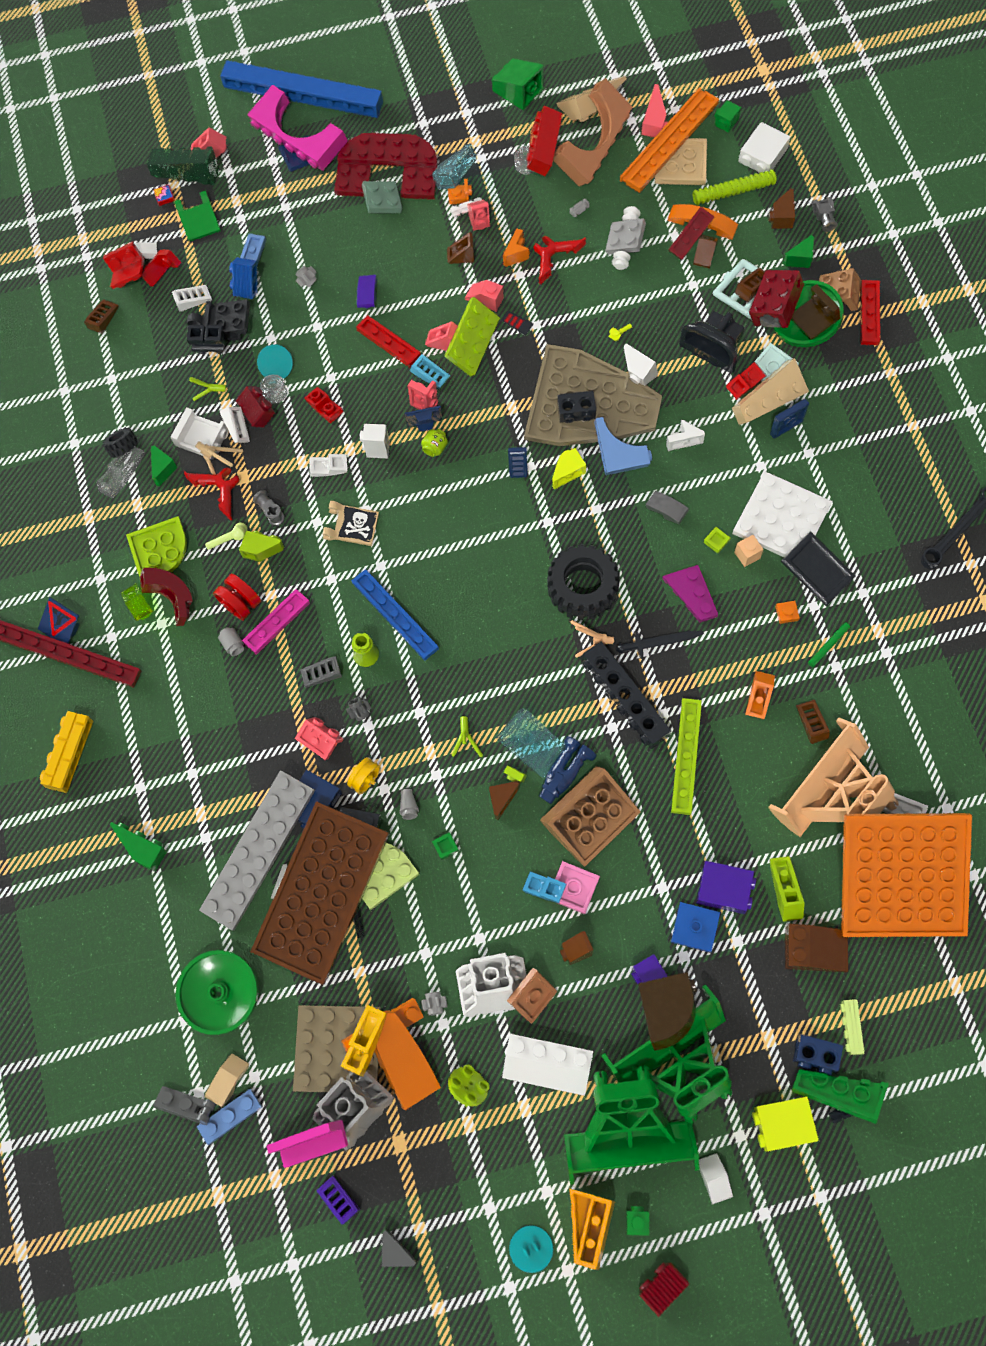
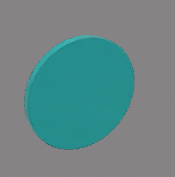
[257,344,293,380]
[509,1226,553,1273]

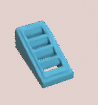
[410,354,450,389]

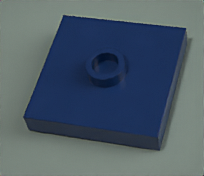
[770,398,809,439]

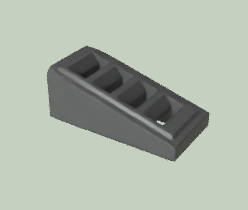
[300,656,342,688]

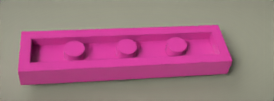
[242,589,310,655]

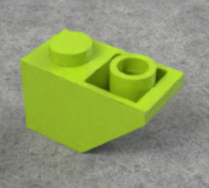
[239,531,284,562]

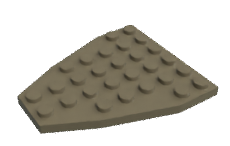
[524,344,662,446]

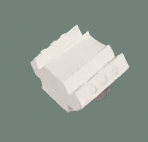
[456,953,527,1018]

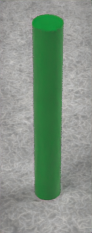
[808,622,850,667]

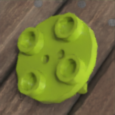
[448,1065,490,1107]

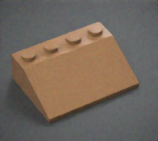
[540,766,641,867]

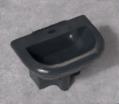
[679,311,744,373]

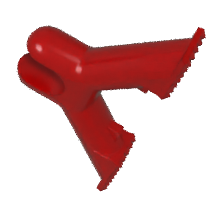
[533,236,586,284]
[184,468,240,520]

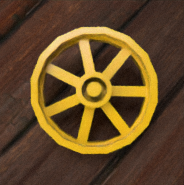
[347,757,381,795]

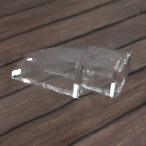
[97,446,145,498]

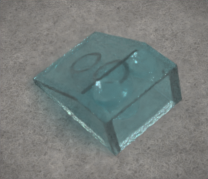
[495,709,565,778]

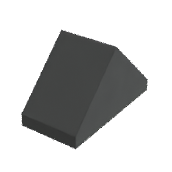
[382,1229,418,1267]

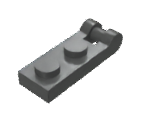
[153,1086,216,1125]

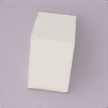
[699,1153,733,1204]

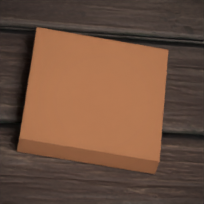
[507,968,557,1024]

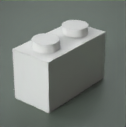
[360,424,390,458]

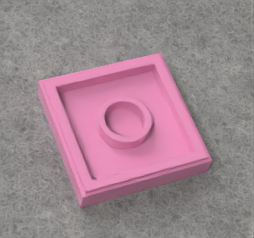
[555,861,600,914]

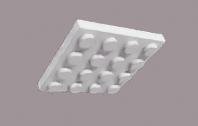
[732,471,832,557]

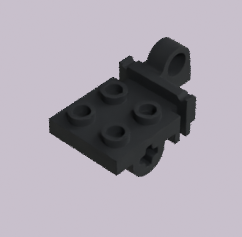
[187,299,250,341]

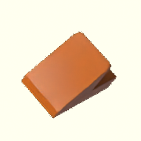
[503,229,529,267]

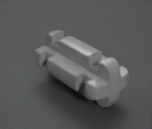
[570,199,589,217]

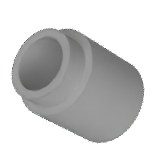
[218,627,244,656]

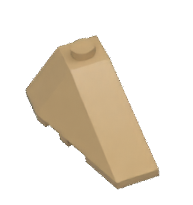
[557,76,626,122]

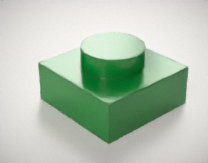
[432,832,459,860]

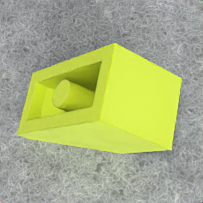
[552,448,586,489]

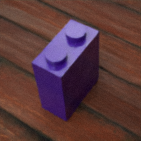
[696,861,756,914]

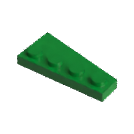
[792,1070,889,1124]

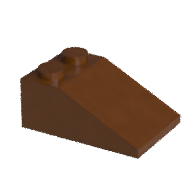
[785,924,848,973]

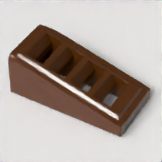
[735,267,765,302]
[84,299,119,334]
[796,700,830,744]

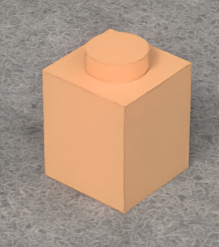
[735,535,763,567]

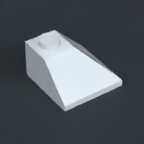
[624,344,658,386]

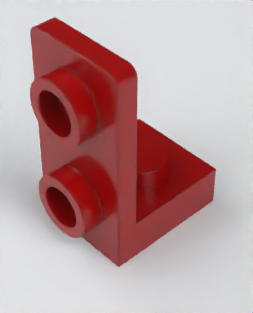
[141,250,181,286]

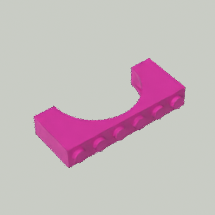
[247,85,348,171]

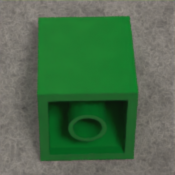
[492,58,543,110]

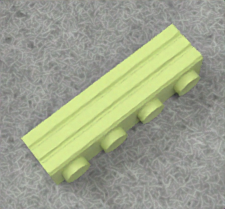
[840,1000,864,1055]

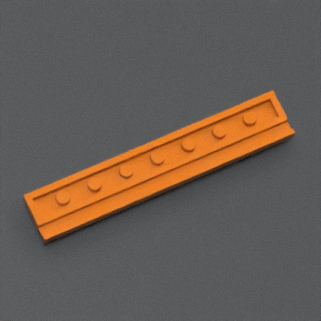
[620,87,719,193]

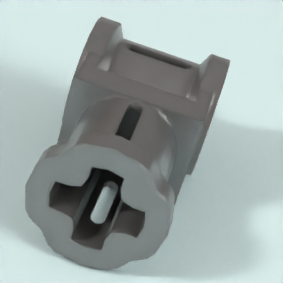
[812,197,838,232]
[253,490,285,526]

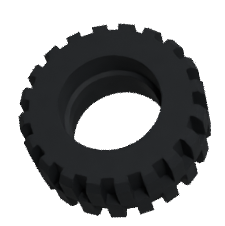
[547,544,620,620]

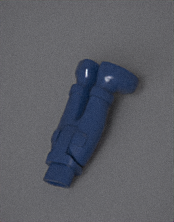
[538,736,597,804]

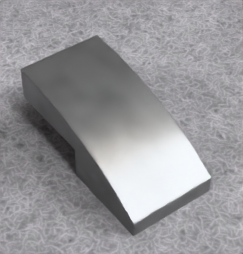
[646,491,689,524]

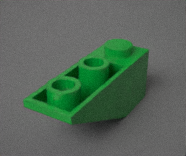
[110,822,167,872]

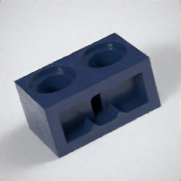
[793,1034,843,1075]

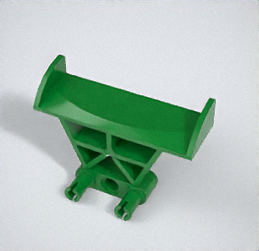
[601,984,732,1124]
[564,1066,699,1185]

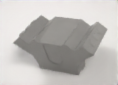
[313,1071,394,1151]

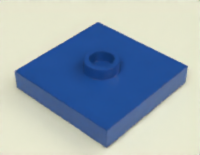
[671,902,720,953]

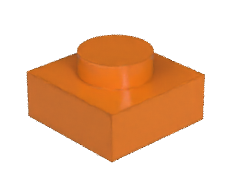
[776,601,800,624]

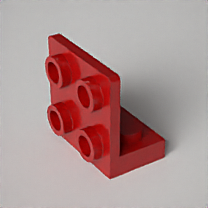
[103,241,145,289]

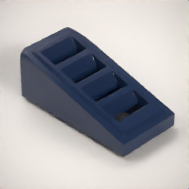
[508,447,528,478]

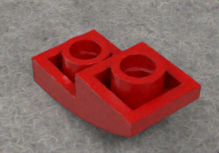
[305,387,343,423]

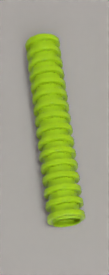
[693,169,776,206]

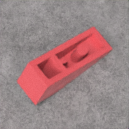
[642,84,668,138]

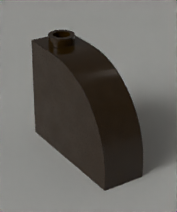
[638,972,697,1051]

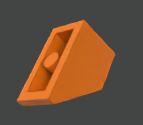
[745,671,775,719]

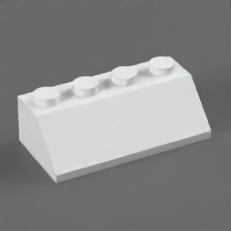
[502,1034,593,1096]

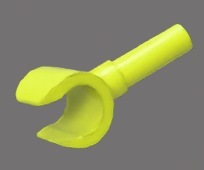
[608,324,632,341]

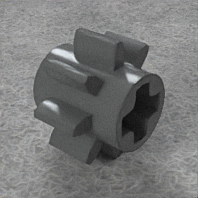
[346,697,371,721]

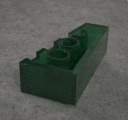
[147,147,220,185]

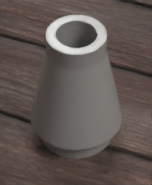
[400,789,419,820]

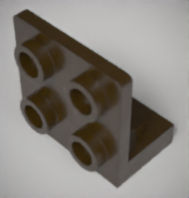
[791,284,841,340]

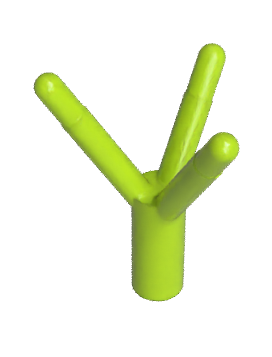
[189,377,226,401]
[452,716,483,757]

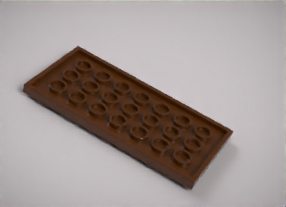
[250,802,390,985]

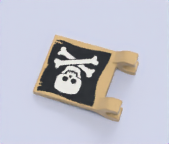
[323,501,379,546]

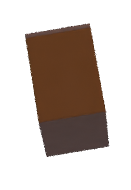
[447,232,474,264]
[693,235,719,269]
[489,781,520,820]

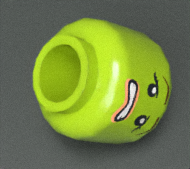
[421,429,448,457]

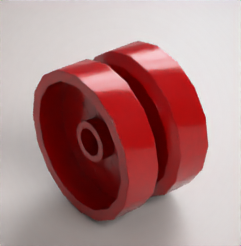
[213,573,261,621]

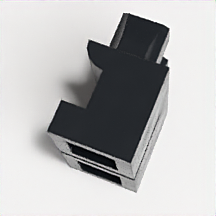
[187,325,225,354]

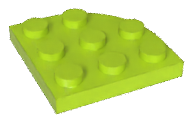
[126,516,187,577]

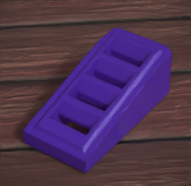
[316,1176,361,1225]

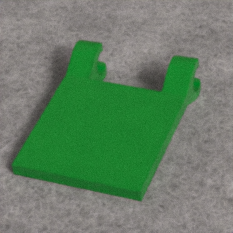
[174,191,221,242]

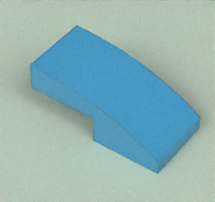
[523,872,567,903]

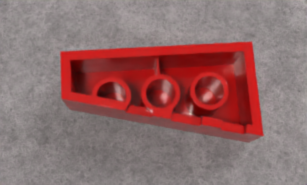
[526,105,563,176]

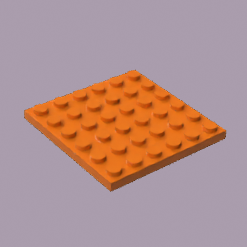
[841,813,972,937]

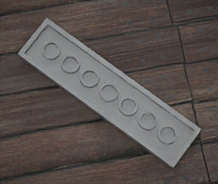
[199,770,315,931]

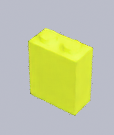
[752,1097,819,1152]

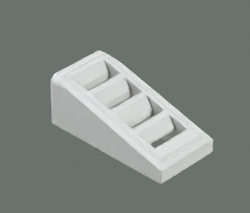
[172,285,212,312]
[220,407,250,443]

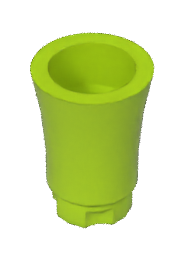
[352,633,379,667]

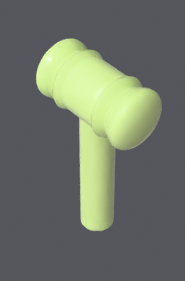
[205,522,247,550]

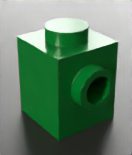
[714,100,741,133]
[626,1206,649,1236]

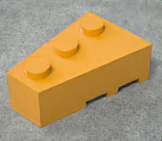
[570,1189,615,1270]

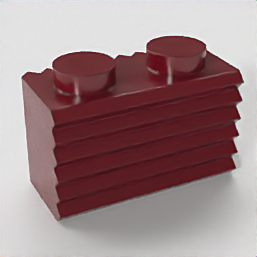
[235,385,275,428]
[639,1262,690,1317]

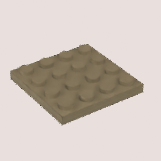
[293,1006,381,1092]

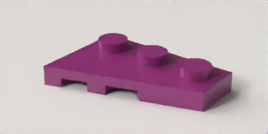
[662,565,718,623]

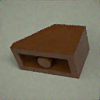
[768,189,795,229]
[559,931,593,965]

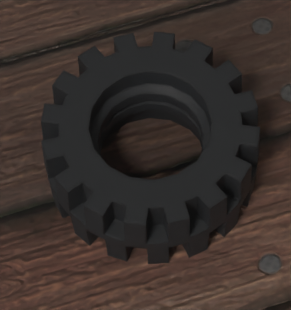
[102,427,138,458]

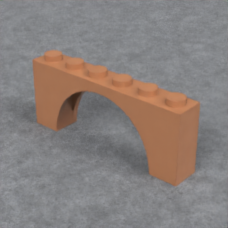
[553,78,632,186]

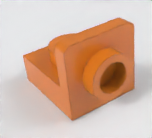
[448,179,472,204]

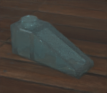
[432,143,477,189]

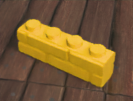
[40,711,93,793]

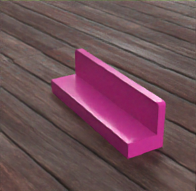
[266,1120,348,1168]

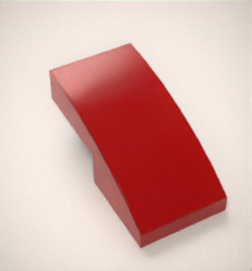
[726,362,767,400]

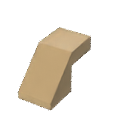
[205,1054,249,1107]

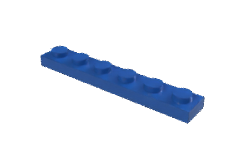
[351,569,439,661]

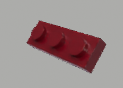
[668,206,714,261]

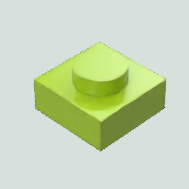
[703,527,730,553]
[504,765,527,782]

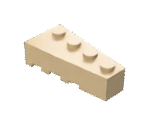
[732,358,809,425]

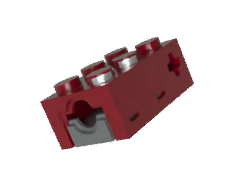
[749,270,804,328]

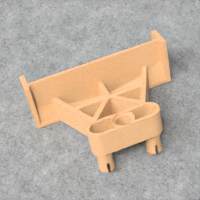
[768,718,899,837]

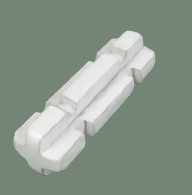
[451,197,482,217]

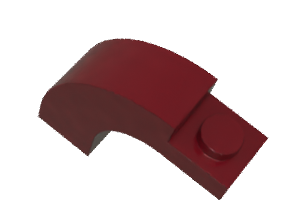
[140,567,193,626]

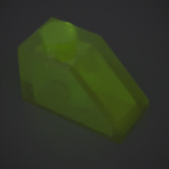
[120,583,153,621]

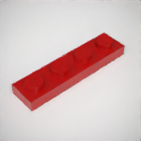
[861,280,880,345]
[356,315,421,368]

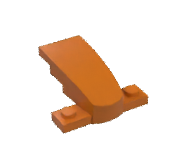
[341,998,441,1110]

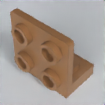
[819,268,861,311]

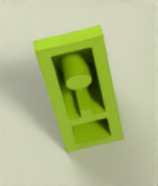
[769,856,805,922]

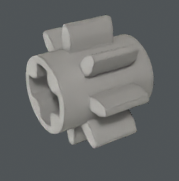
[295,265,317,287]
[421,992,447,1016]

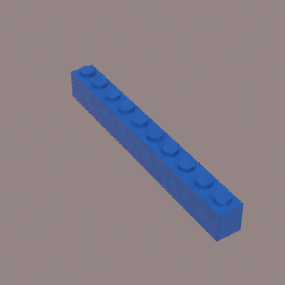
[220,61,383,118]

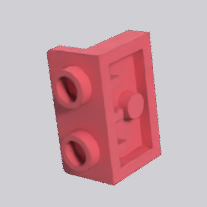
[408,380,438,410]
[295,717,343,760]

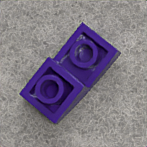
[357,275,377,308]

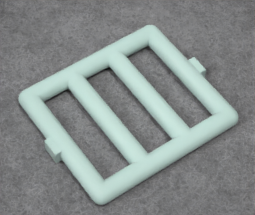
[713,259,758,320]

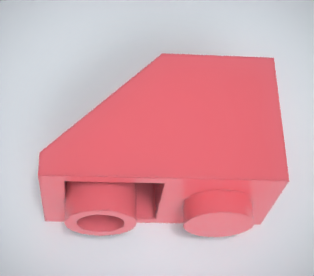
[467,200,490,231]

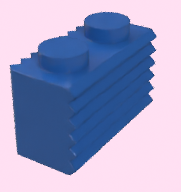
[229,257,258,299]

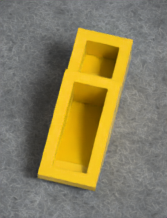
[341,1005,387,1077]

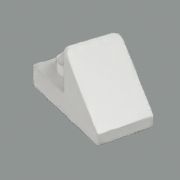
[666,420,705,451]

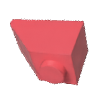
[190,128,227,159]
[465,280,504,311]
[425,322,458,351]

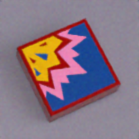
[153,185,175,206]

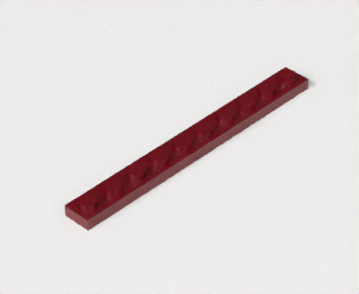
[0,620,142,688]

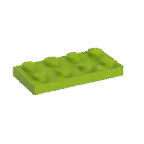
[444,297,500,377]

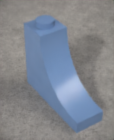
[594,417,652,475]

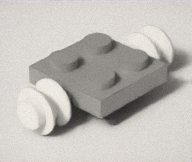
[605,206,646,270]

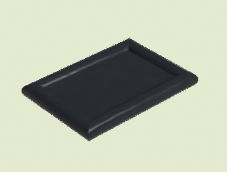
[781,531,856,607]

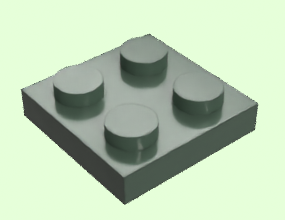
[362,181,402,213]

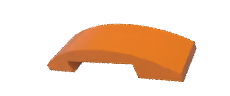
[667,204,738,240]

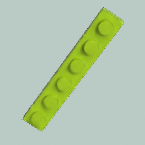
[671,698,702,815]

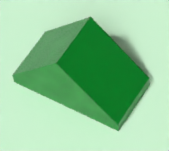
[783,235,814,268]
[151,446,177,486]

